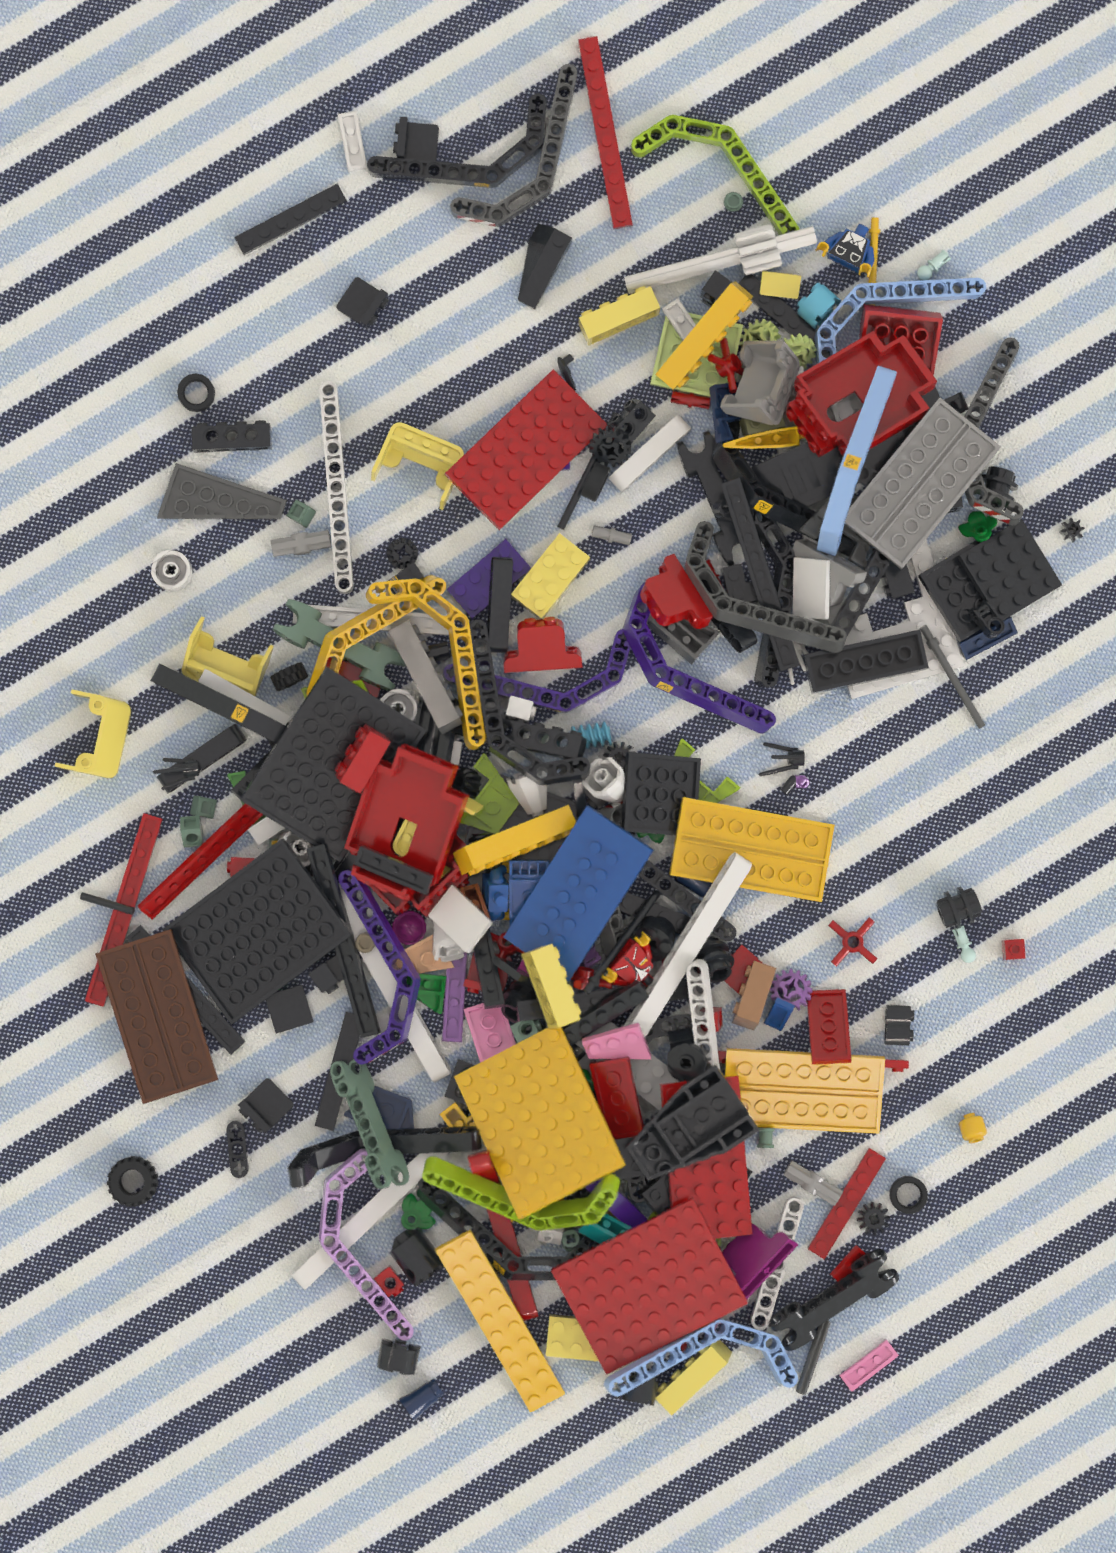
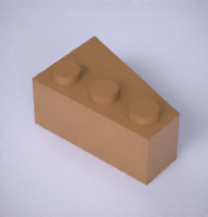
[732,961,776,1031]

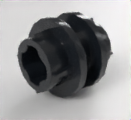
[979,466,1018,511]
[936,886,982,929]
[693,937,734,983]
[501,980,538,1023]

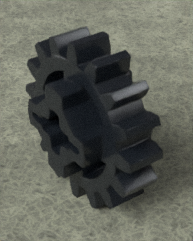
[589,426,632,467]

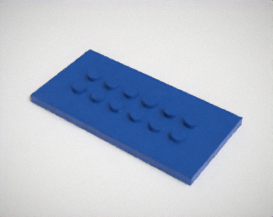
[503,805,654,982]

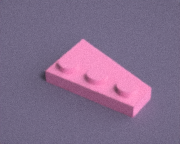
[582,1022,651,1059]

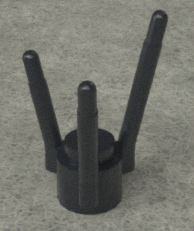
[759,742,805,776]
[153,758,199,790]

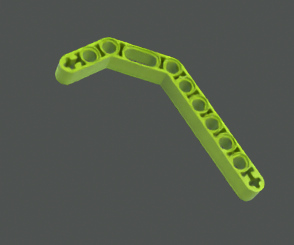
[631,115,800,235]
[422,1156,620,1231]

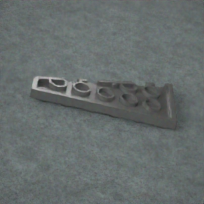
[157,463,287,520]

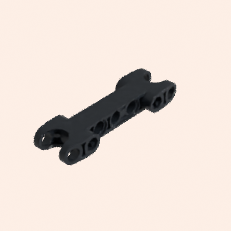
[677,431,740,566]
[769,1249,899,1351]

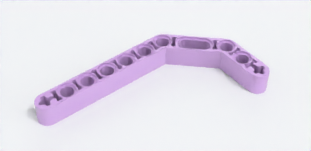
[319,1149,414,1340]

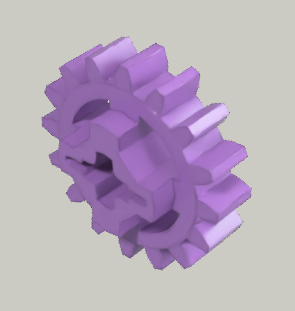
[770,969,813,1012]

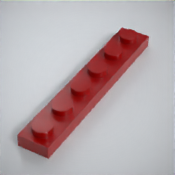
[807,1148,886,1260]

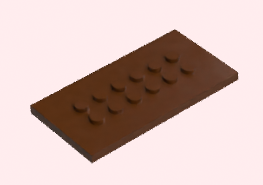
[95,929,219,1104]

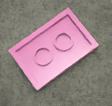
[463,1003,516,1063]

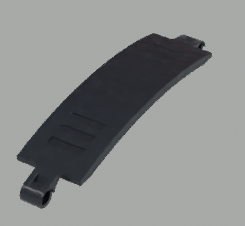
[751,387,969,507]

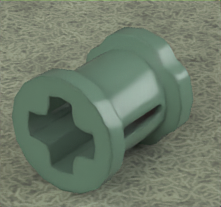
[757,1127,775,1148]
[562,1230,580,1252]

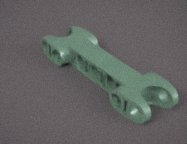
[273,599,406,691]
[330,1060,409,1189]

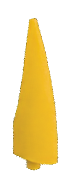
[723,426,805,449]

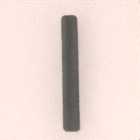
[796,1320,831,1395]

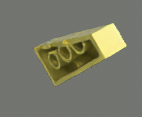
[655,1339,732,1416]

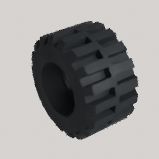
[107,1156,159,1207]

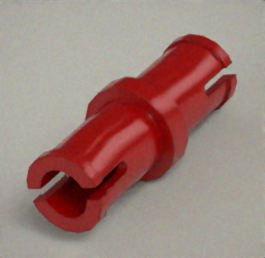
[670,390,711,410]

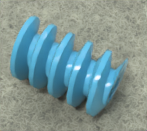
[570,721,612,749]

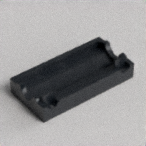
[415,696,459,762]

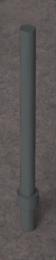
[919,625,985,729]

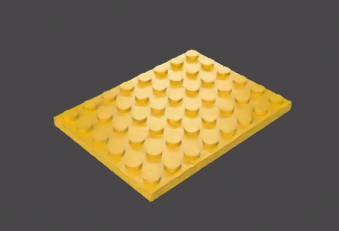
[454,1027,626,1220]

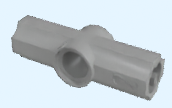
[271,530,331,557]
[783,1161,843,1206]

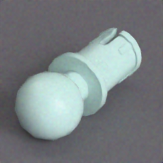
[917,250,951,280]
[952,926,976,963]

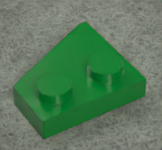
[407,973,446,1014]

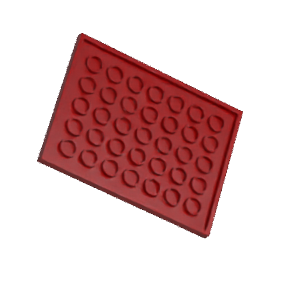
[551,1197,748,1375]

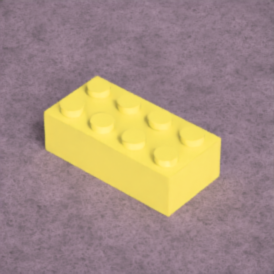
[579,286,660,346]
[511,533,590,619]
[521,944,581,1029]
[546,1314,599,1362]

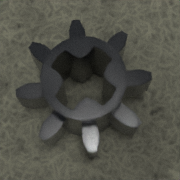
[1059,518,1085,543]

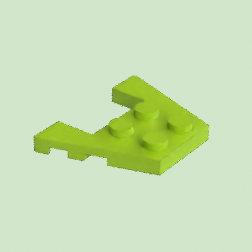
[674,739,741,803]
[460,753,520,834]

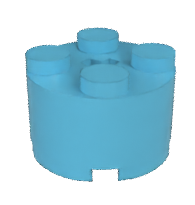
[797,283,841,330]

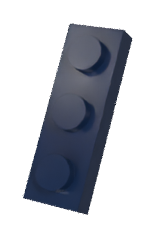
[957,616,1018,660]

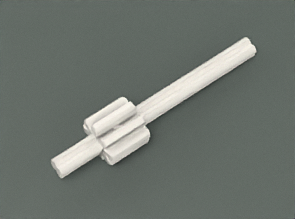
[624,224,817,294]

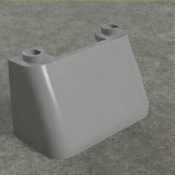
[720,341,800,425]

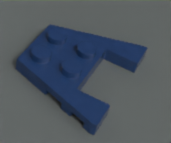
[709,382,742,443]

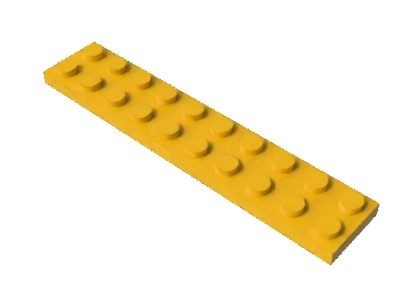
[435,1230,565,1413]

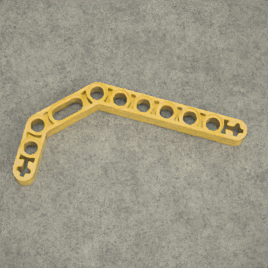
[306,575,446,695]
[366,579,486,750]

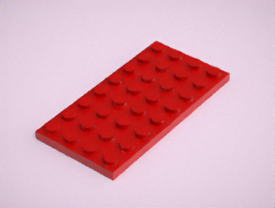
[444,369,607,530]
[660,1075,752,1239]

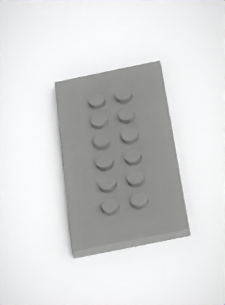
[844,398,1001,569]

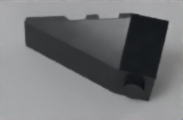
[518,223,572,310]

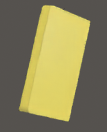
[760,271,801,299]

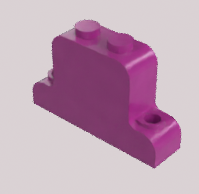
[722,1224,798,1299]

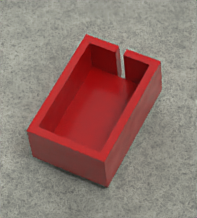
[335,724,391,794]

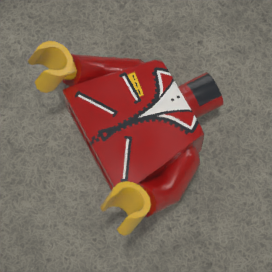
[602,931,654,987]

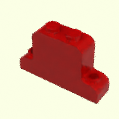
[640,554,713,629]
[503,617,582,673]

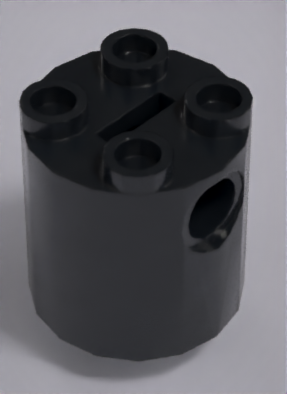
[389,1229,444,1287]

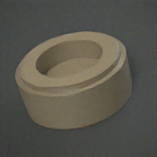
[355,932,375,953]

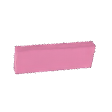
[839,1339,899,1391]

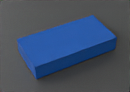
[764,997,795,1031]

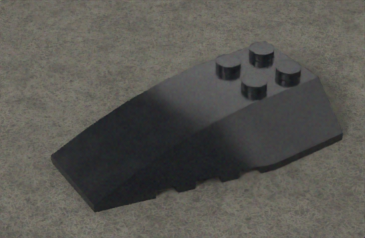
[626,1065,760,1181]

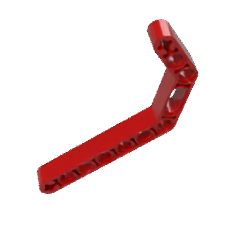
[468,1150,539,1321]

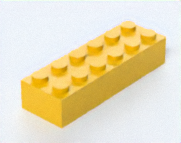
[655,281,753,390]
[453,805,576,876]

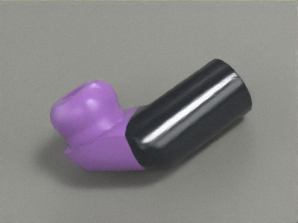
[780,775,809,795]

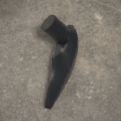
[557,354,576,391]

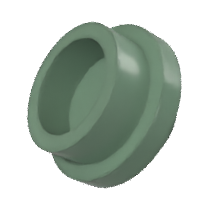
[724,192,743,212]

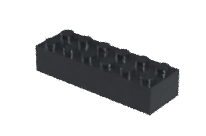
[803,630,929,695]

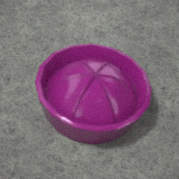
[392,911,426,945]

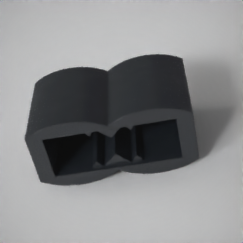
[884,1005,914,1046]

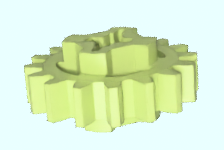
[739,319,781,347]
[784,333,817,369]

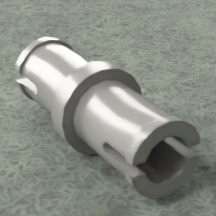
[591,525,632,546]

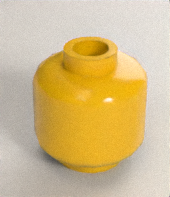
[959,1113,987,1143]

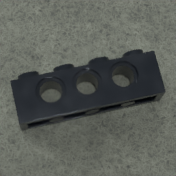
[191,420,272,453]

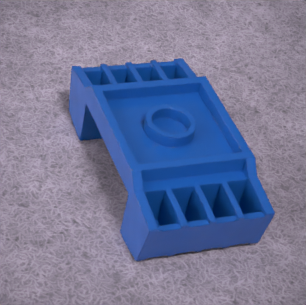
[509,859,550,926]

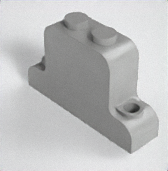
[793,539,867,607]

